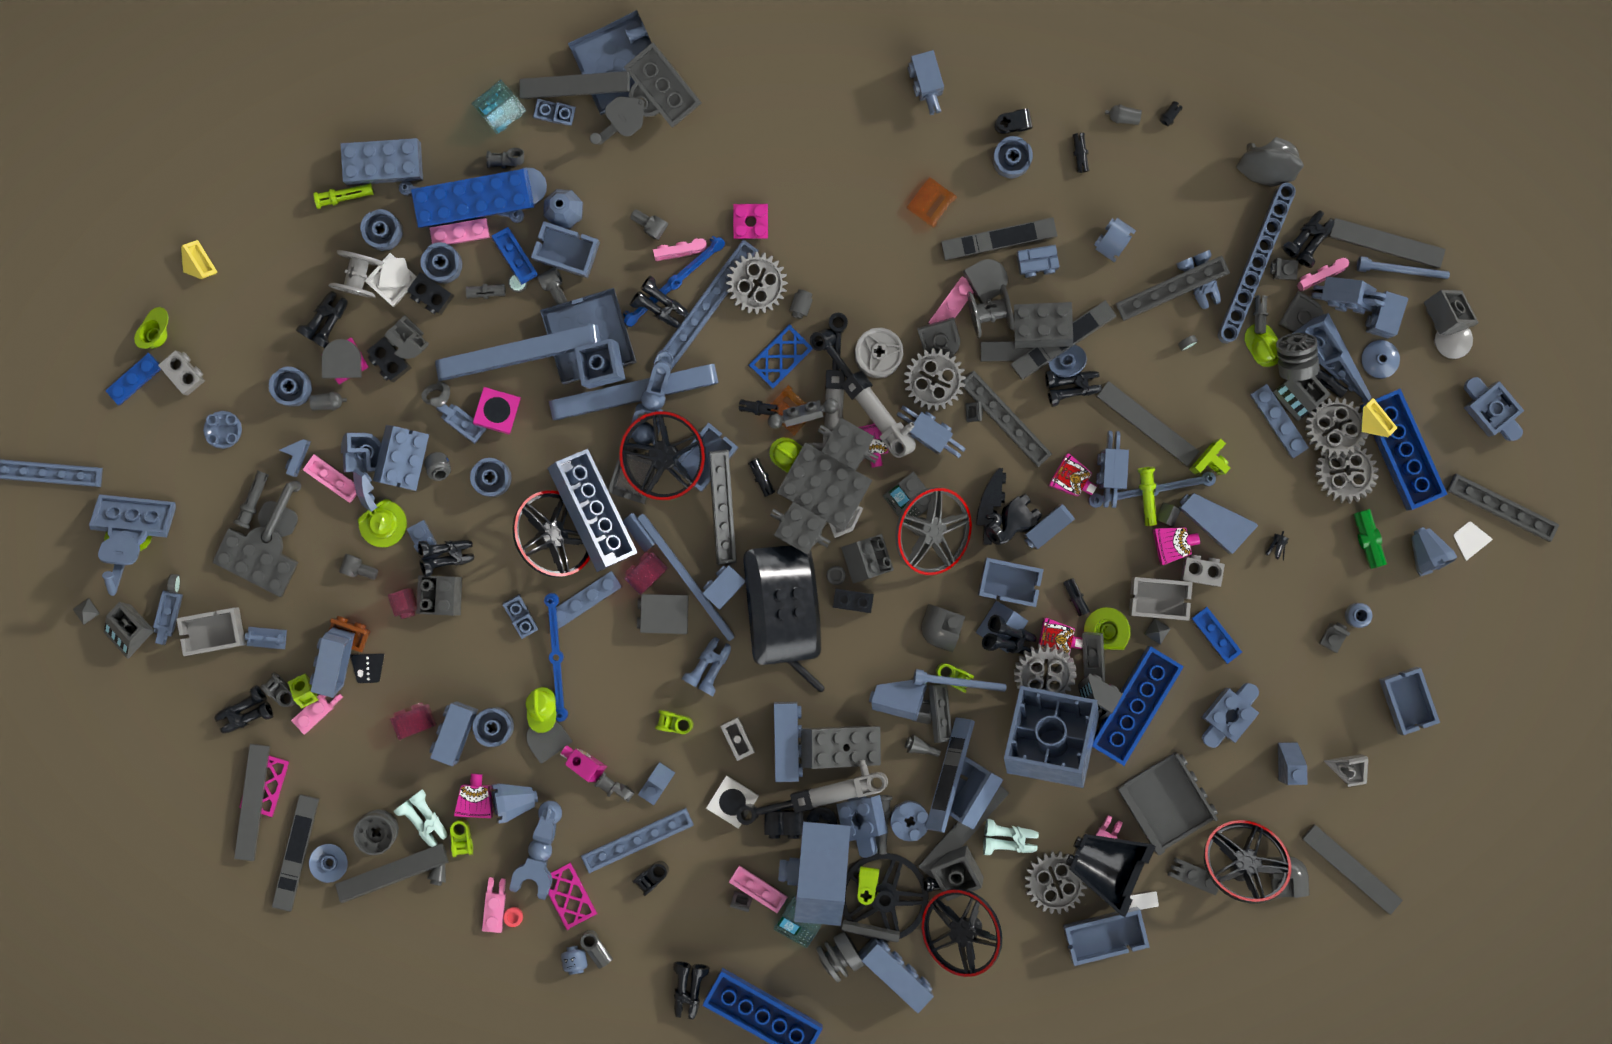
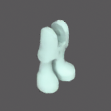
[393,789,448,847]
[983,819,1039,855]

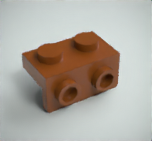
[328,616,370,652]

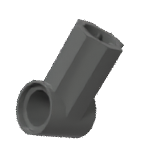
[580,930,613,969]

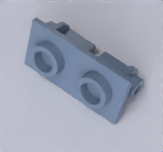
[245,627,287,649]

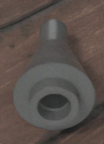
[905,734,941,757]
[427,850,447,886]

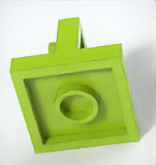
[1189,438,1230,475]

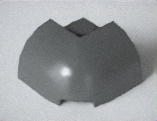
[385,315,429,359]
[921,604,965,652]
[1268,857,1310,898]

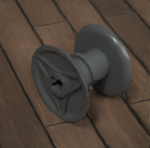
[967,284,1015,338]

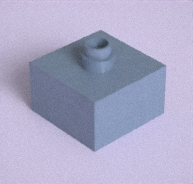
[1004,686,1099,788]
[778,822,850,926]

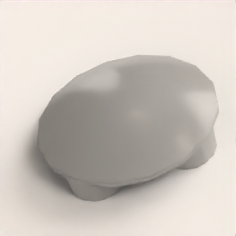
[1434,328,1473,359]

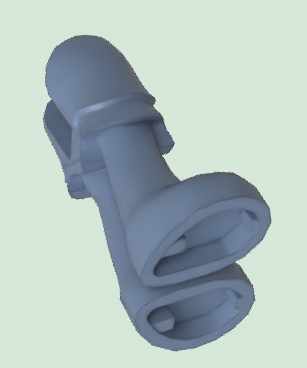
[1176,250,1221,309]
[681,637,731,696]

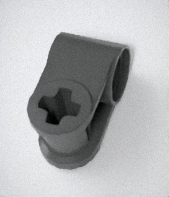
[260,672,296,707]

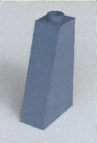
[1178,493,1258,554]

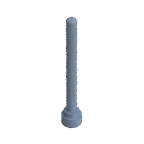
[1357,256,1450,279]
[913,669,1007,692]

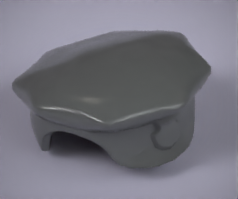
[1236,137,1304,187]

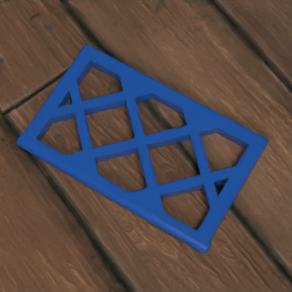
[749,324,813,389]

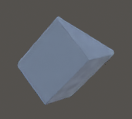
[976,601,1028,653]

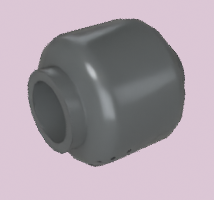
[424,452,451,481]

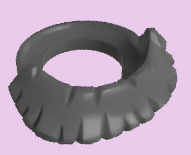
[421,380,450,407]

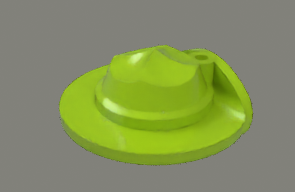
[358,499,407,547]
[1084,607,1130,650]

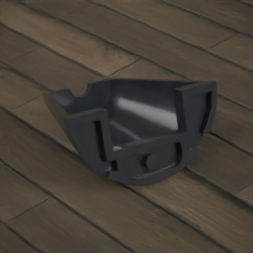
[1066,834,1156,917]

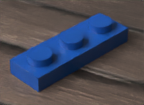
[492,227,538,285]
[105,353,161,405]
[1191,607,1242,664]

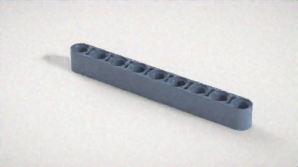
[1218,183,1296,344]
[435,325,601,381]
[549,364,719,420]

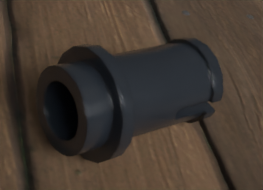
[1160,101,1183,126]
[923,877,941,892]

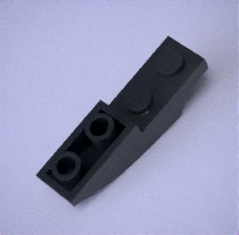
[976,468,1006,545]

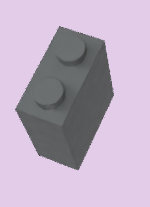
[637,594,689,634]

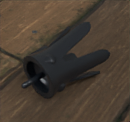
[1265,531,1289,560]

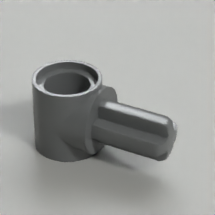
[630,209,669,241]
[537,267,567,306]
[339,554,378,580]

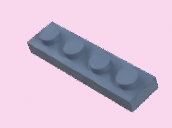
[1250,384,1309,459]
[547,571,622,629]

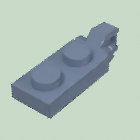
[436,404,486,444]
[153,590,183,645]

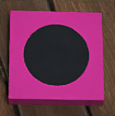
[473,387,521,435]

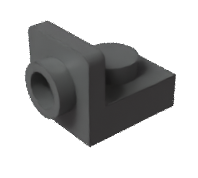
[1270,258,1298,281]
[1319,622,1350,653]

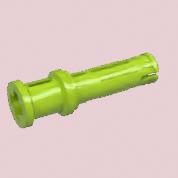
[313,183,374,209]
[1138,467,1157,526]

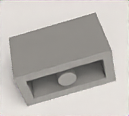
[720,717,755,761]

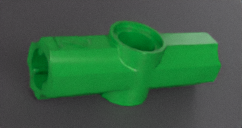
[1353,509,1387,569]

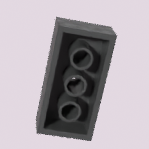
[801,725,881,769]

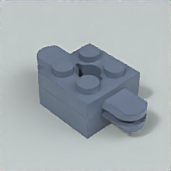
[1311,277,1387,314]
[1464,377,1524,441]
[896,405,966,458]
[1096,431,1129,508]
[1201,683,1259,748]
[836,795,888,858]

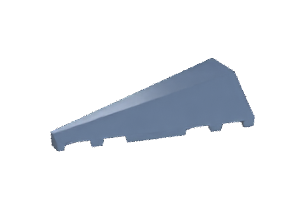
[1292,313,1371,403]

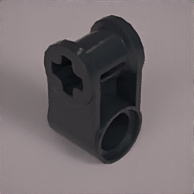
[994,108,1033,134]
[632,861,669,896]

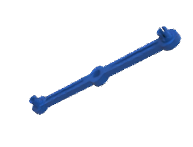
[623,236,725,326]
[544,593,568,722]

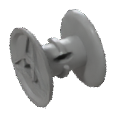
[328,250,384,298]
[854,327,903,379]

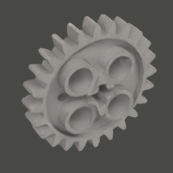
[725,252,788,314]
[904,348,966,411]
[1305,397,1369,459]
[1315,448,1379,504]
[1014,643,1077,694]
[1024,851,1087,914]

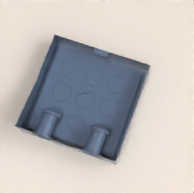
[568,10,652,115]
[540,288,637,385]

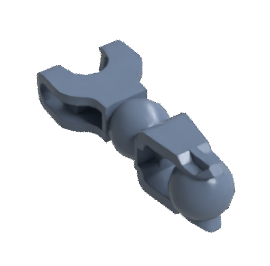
[630,350,674,445]
[510,801,562,900]

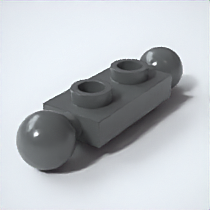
[768,398,839,429]

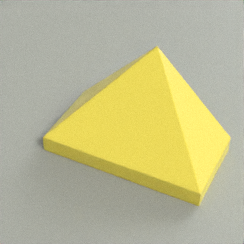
[181,240,217,279]
[1361,398,1397,438]

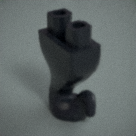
[986,494,1042,545]

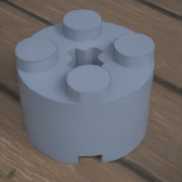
[992,136,1033,178]
[360,209,403,251]
[1094,218,1136,262]
[420,242,462,284]
[269,367,312,407]
[470,458,511,497]
[472,707,514,747]
[890,800,928,841]

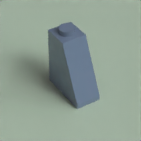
[1024,504,1075,549]
[869,680,927,721]
[1278,742,1307,785]

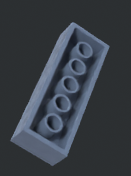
[547,449,637,572]

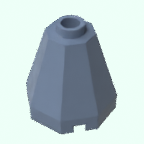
[543,189,583,229]
[1411,527,1457,577]
[491,783,538,824]

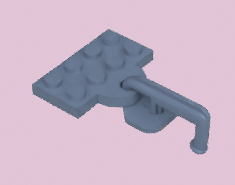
[89,495,176,596]

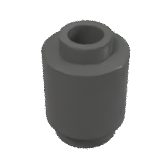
[789,289,813,319]

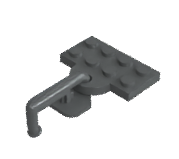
[590,42,702,145]
[212,481,301,597]

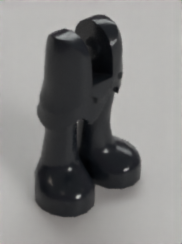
[1282,210,1335,268]
[629,275,688,328]
[296,291,348,349]
[1045,371,1102,407]
[418,540,474,577]
[982,615,1037,655]
[214,685,274,733]
[673,961,710,1019]

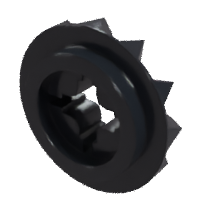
[806,807,837,825]

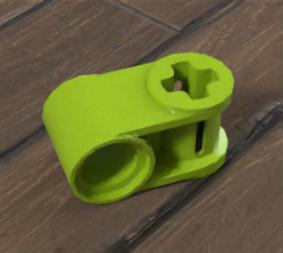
[936,663,974,693]
[655,710,693,734]
[450,818,473,857]
[857,866,879,905]

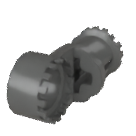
[486,148,525,169]
[594,772,635,802]

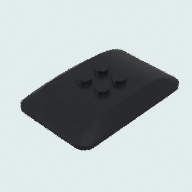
[743,545,821,665]

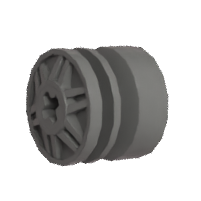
[1276,333,1320,381]
[353,809,399,855]
[816,931,865,983]

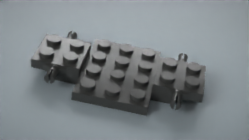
[770,418,879,555]

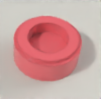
[503,907,523,927]

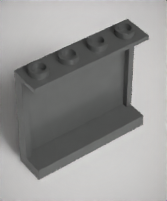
[1116,752,1218,856]

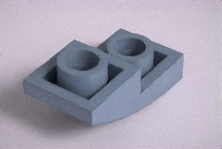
[533,98,576,126]
[353,469,377,512]
[503,594,538,639]

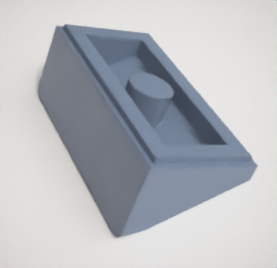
[623,513,655,552]

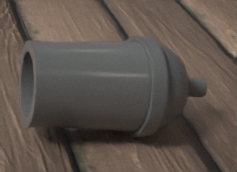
[1105,104,1142,125]
[310,391,347,411]

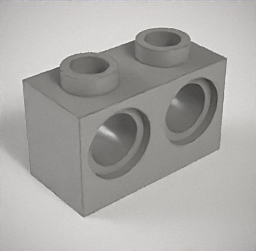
[158,350,205,396]
[1180,554,1225,587]

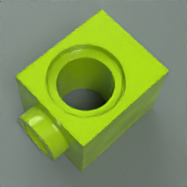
[288,674,319,709]

